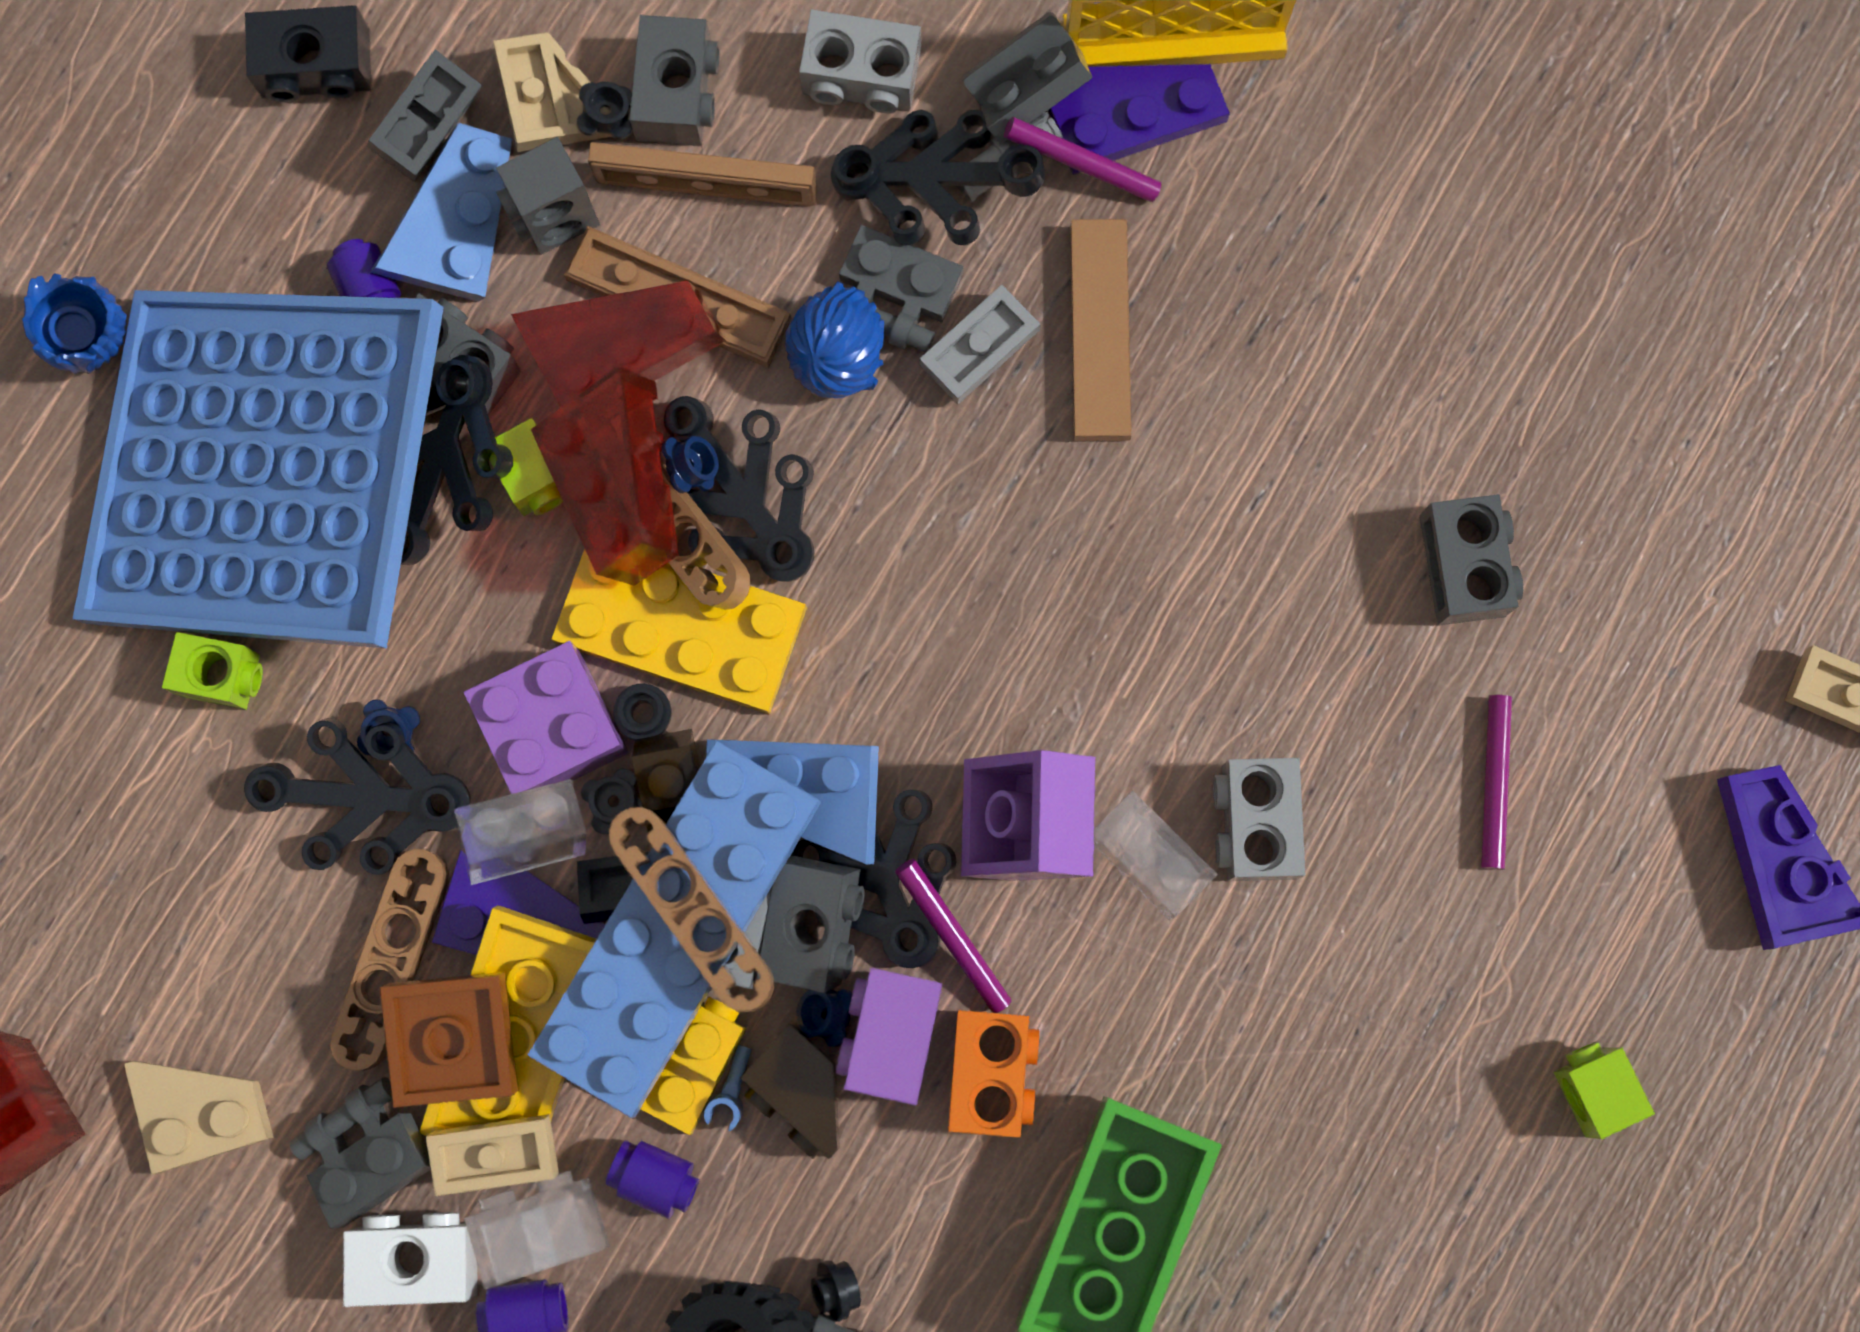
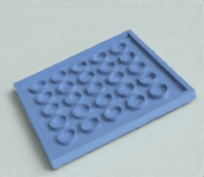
[72,290,444,649]

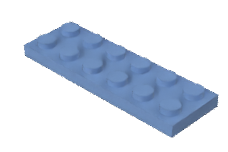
[528,741,821,1118]

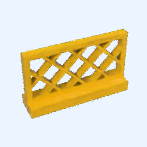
[1062,0,1296,67]

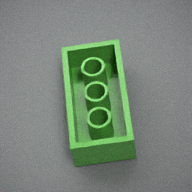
[1016,1096,1222,1332]

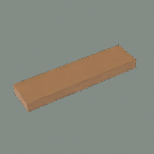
[588,142,817,207]
[1070,219,1131,441]
[564,226,791,368]

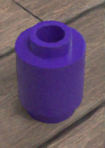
[326,239,401,298]
[605,1140,700,1219]
[476,1279,568,1332]

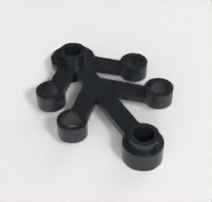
[830,110,1046,245]
[401,355,513,565]
[655,396,814,582]
[244,718,471,875]
[791,790,956,968]

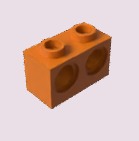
[948,1010,1039,1138]

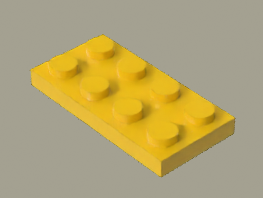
[551,533,807,715]
[420,905,597,1136]

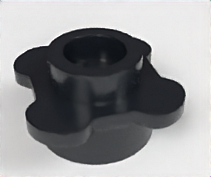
[577,82,632,140]
[581,768,642,835]

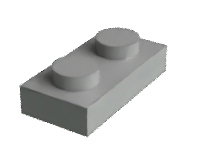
[919,285,1041,404]

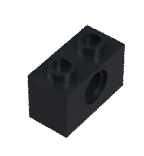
[245,5,372,102]

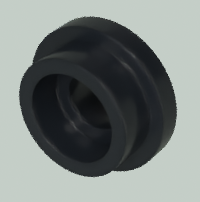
[613,683,672,740]
[811,1260,861,1322]

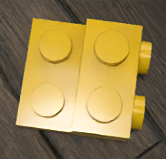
[640,996,747,1135]

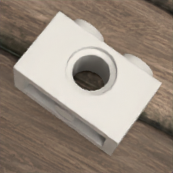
[344,1212,477,1307]

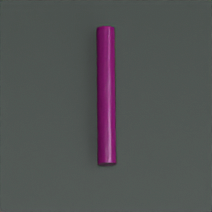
[1004,117,1161,203]
[1481,695,1512,870]
[895,859,1012,1013]

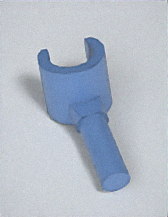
[704,1045,752,1131]

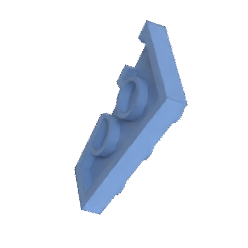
[370,123,512,302]
[706,739,879,865]

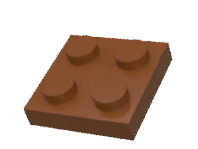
[380,972,518,1107]

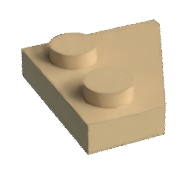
[493,32,613,152]
[124,1061,274,1175]

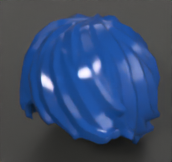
[22,273,126,374]
[785,281,885,399]

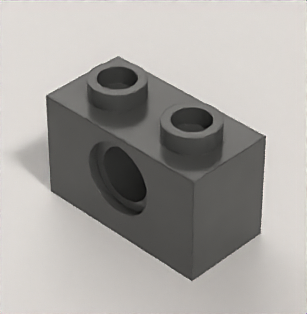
[629,15,720,146]
[757,856,864,993]

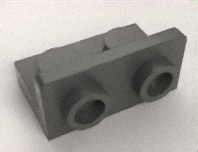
[963,12,1093,144]

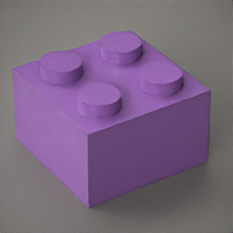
[464,641,629,804]
[961,750,1095,881]
[836,968,942,1105]

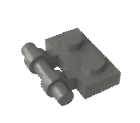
[839,225,964,352]
[290,1077,431,1229]

